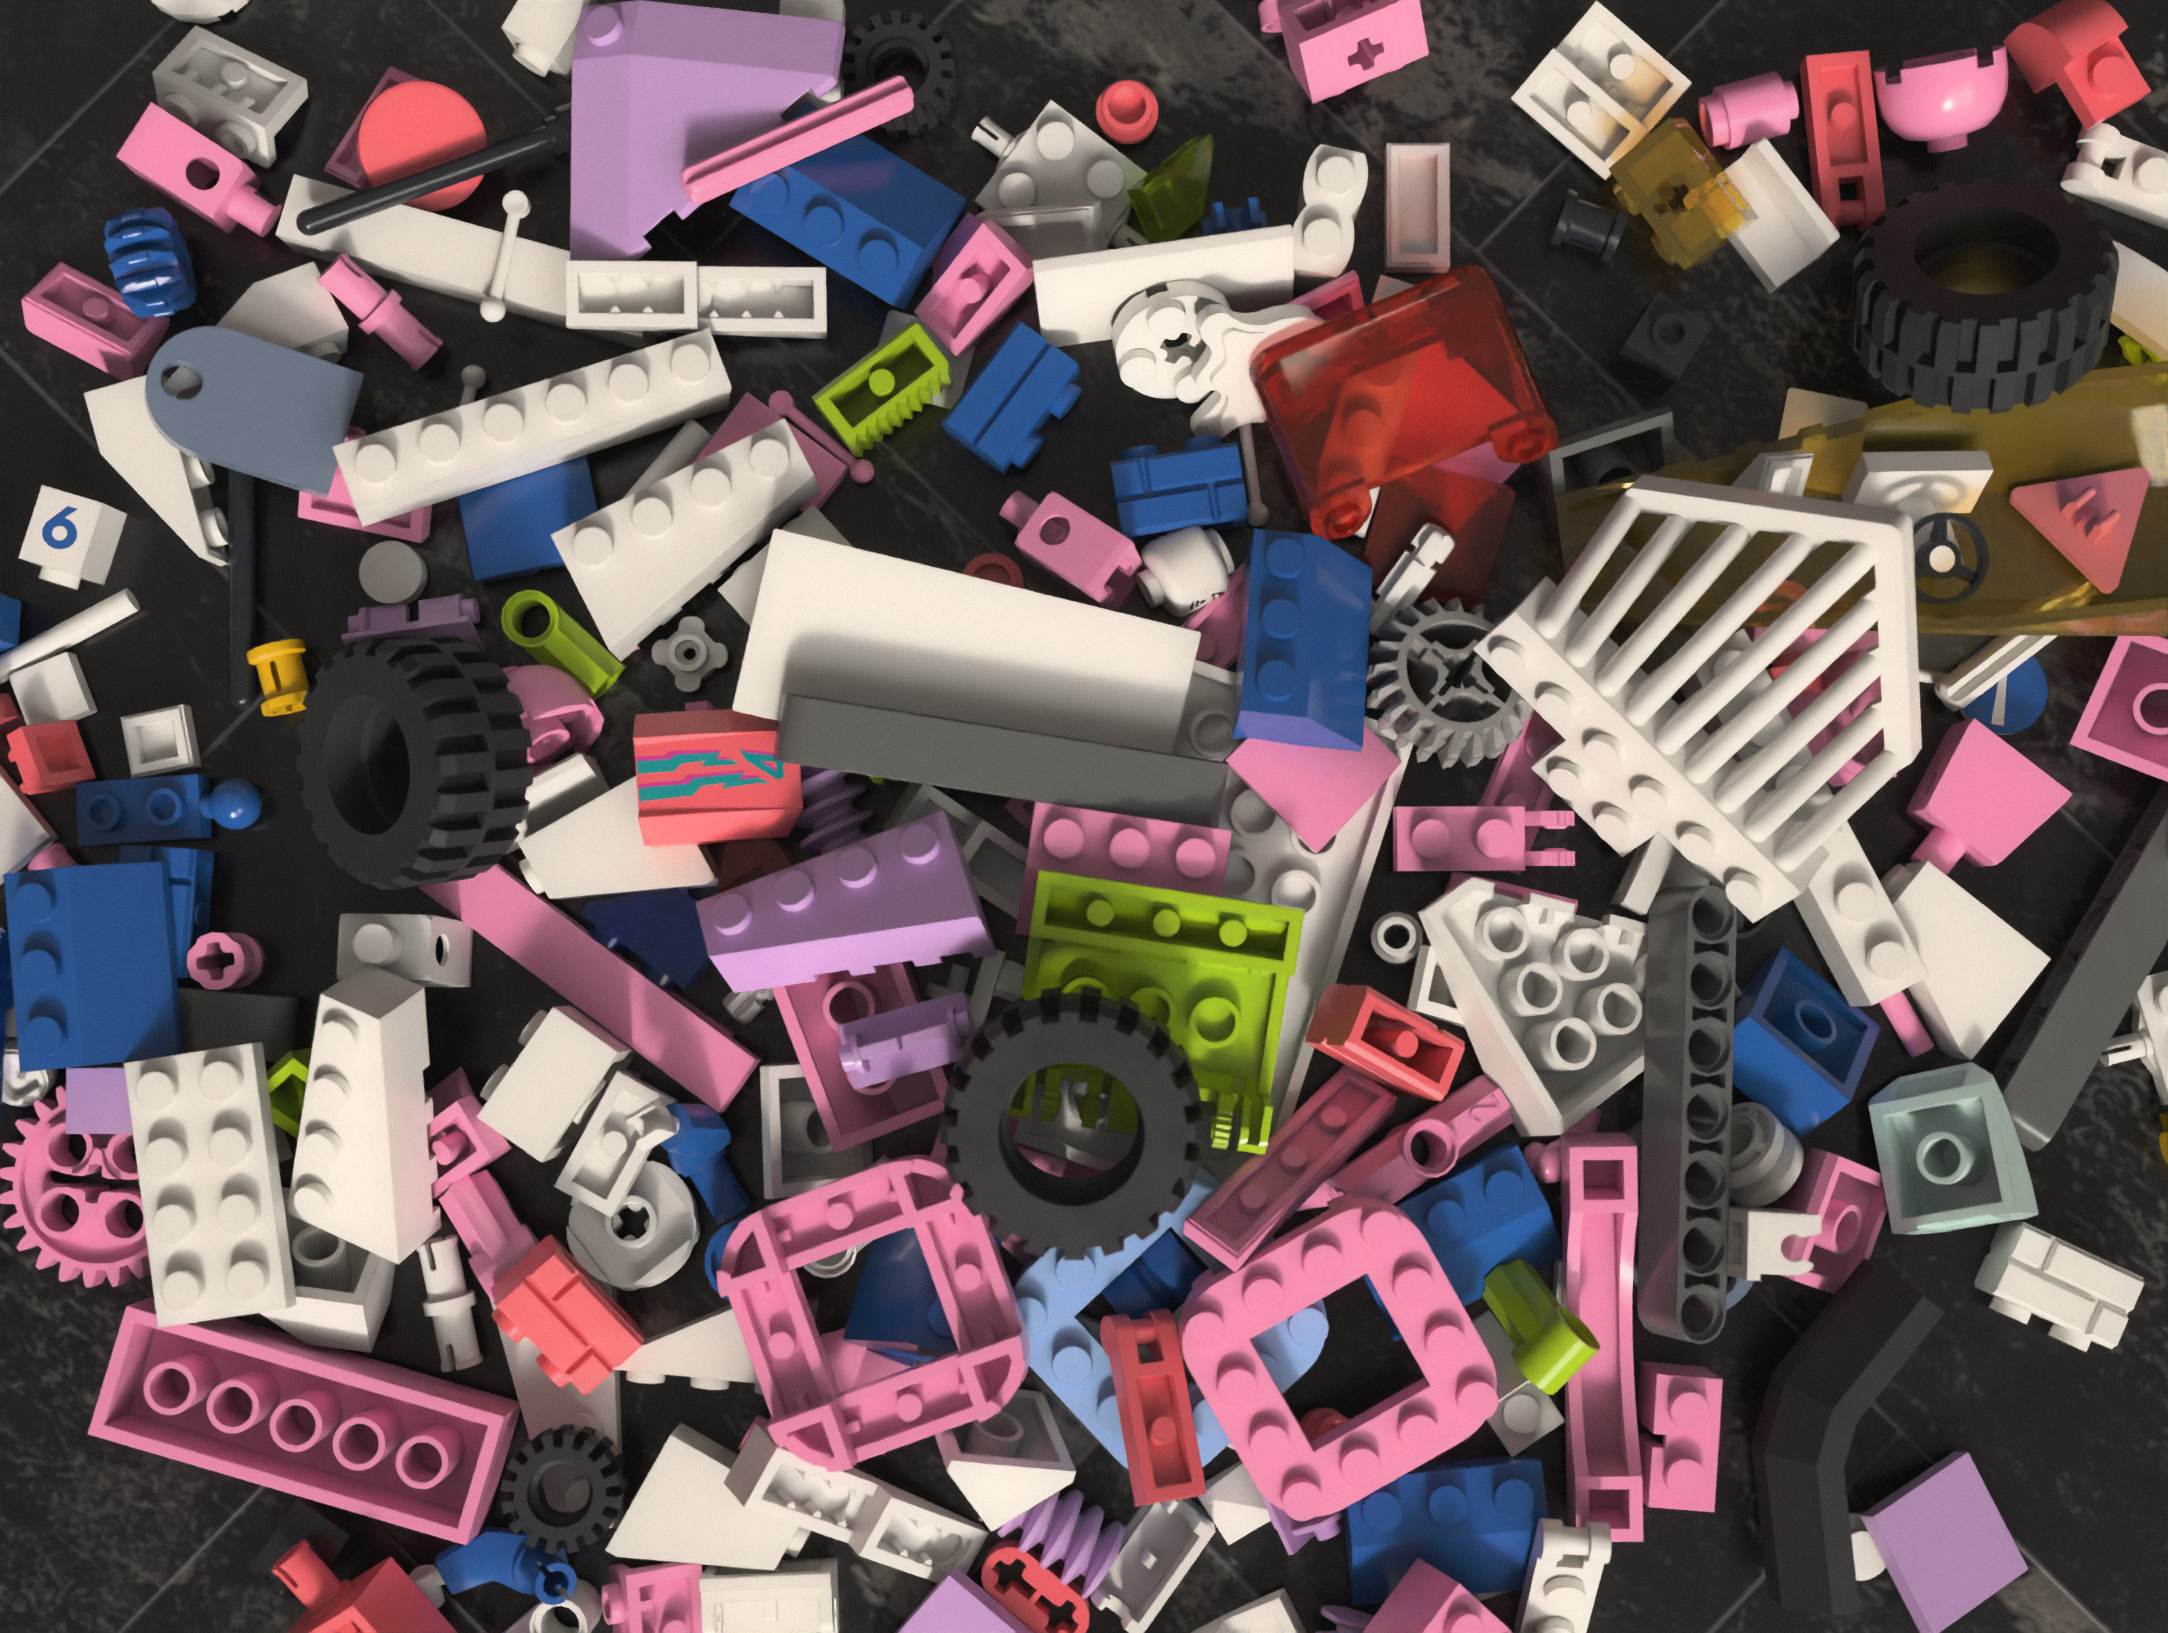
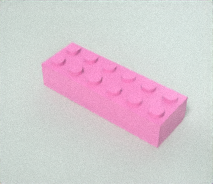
[88,1296,521,1545]

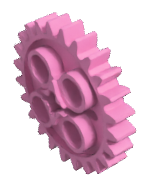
[0,1085,151,1287]

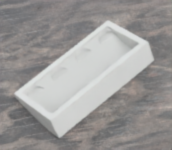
[1032,224,1294,347]

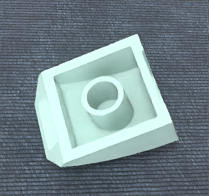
[1868,1062,2039,1235]

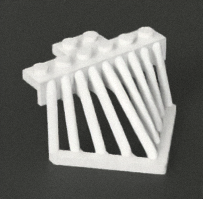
[1473,474,1922,923]

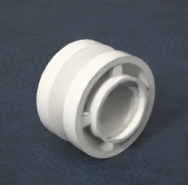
[1729,1102,1804,1208]

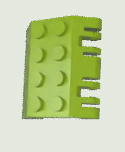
[1009,869,1305,1155]

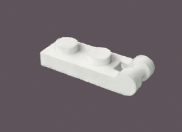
[2061,122,2168,230]
[1514,1518,1612,1633]

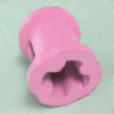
[187,932,265,990]

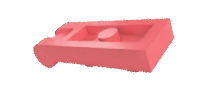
[1799,50,1886,232]
[1100,1308,1207,1507]

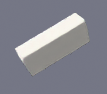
[503,752,610,854]

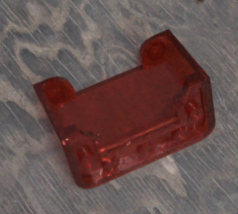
[1249,265,1560,542]

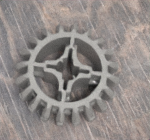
[1366,596,1534,769]

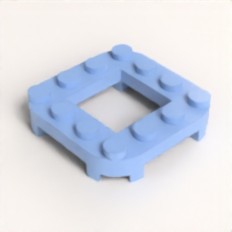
[1013,1162,1329,1469]

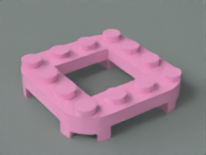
[717,1155,1030,1472]
[1177,1194,1498,1521]

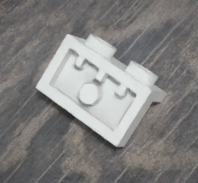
[152,25,308,168]

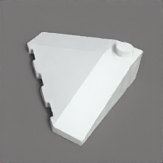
[1418,877,1742,1137]

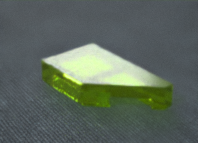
[1127,134,1214,244]

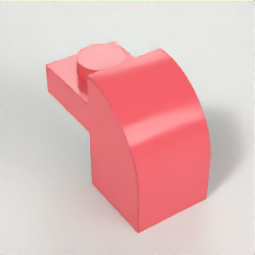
[2003,0,2151,131]

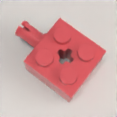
[271,1539,458,1633]

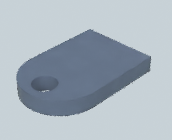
[144,326,364,499]

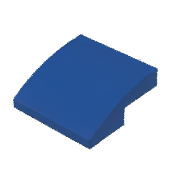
[456,455,597,583]

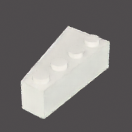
[551,418,820,661]
[287,963,441,1265]

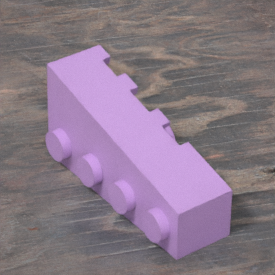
[695,809,998,993]

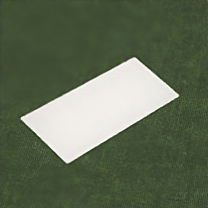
[732,529,1201,754]

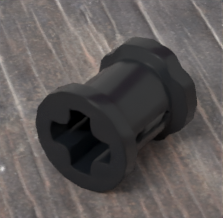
[1549,188,1629,263]

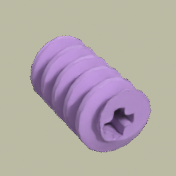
[794,765,881,855]
[979,1489,1125,1600]

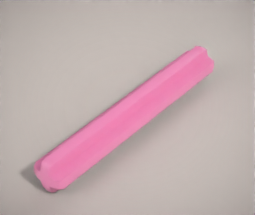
[679,75,914,205]

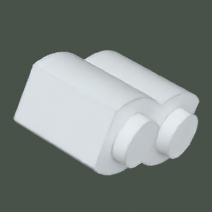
[1292,144,1368,292]

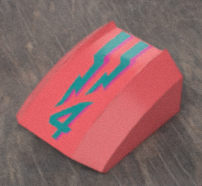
[633,709,803,848]

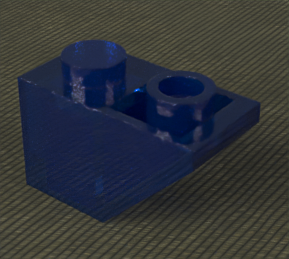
[580,887,712,991]

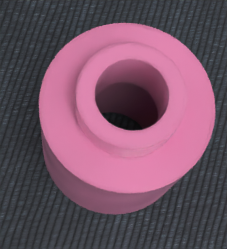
[1698,71,1799,150]

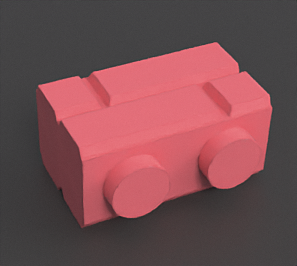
[1305,983,1465,1101]
[491,1234,644,1395]

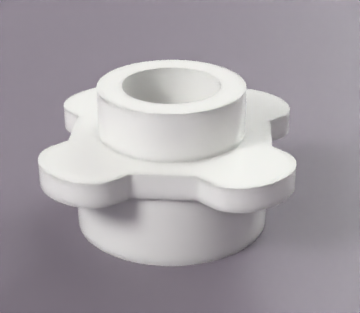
[652,616,728,692]

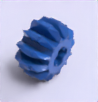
[104,207,197,318]

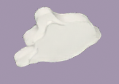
[1190,304,1359,438]

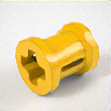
[246,639,310,717]

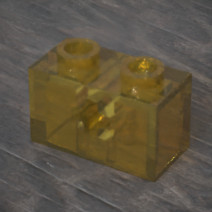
[1608,117,1759,270]

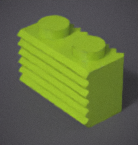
[812,319,953,457]

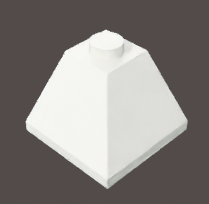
[260,1187,396,1353]

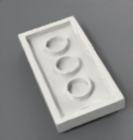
[124,1042,297,1328]

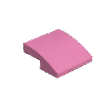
[1223,724,1402,853]

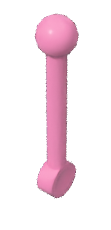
[768,390,874,483]

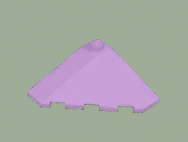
[570,0,846,261]

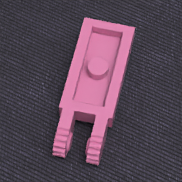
[1393,806,1575,871]

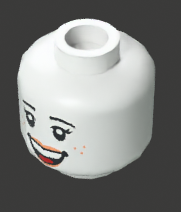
[1135,526,1234,617]

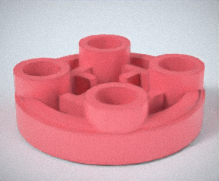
[356,81,488,212]

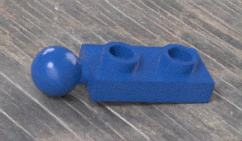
[75,774,262,847]

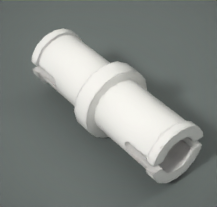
[416,1235,483,1372]

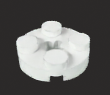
[1111,280,1231,403]
[567,1161,700,1291]

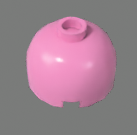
[1872,45,2008,153]
[502,665,604,775]

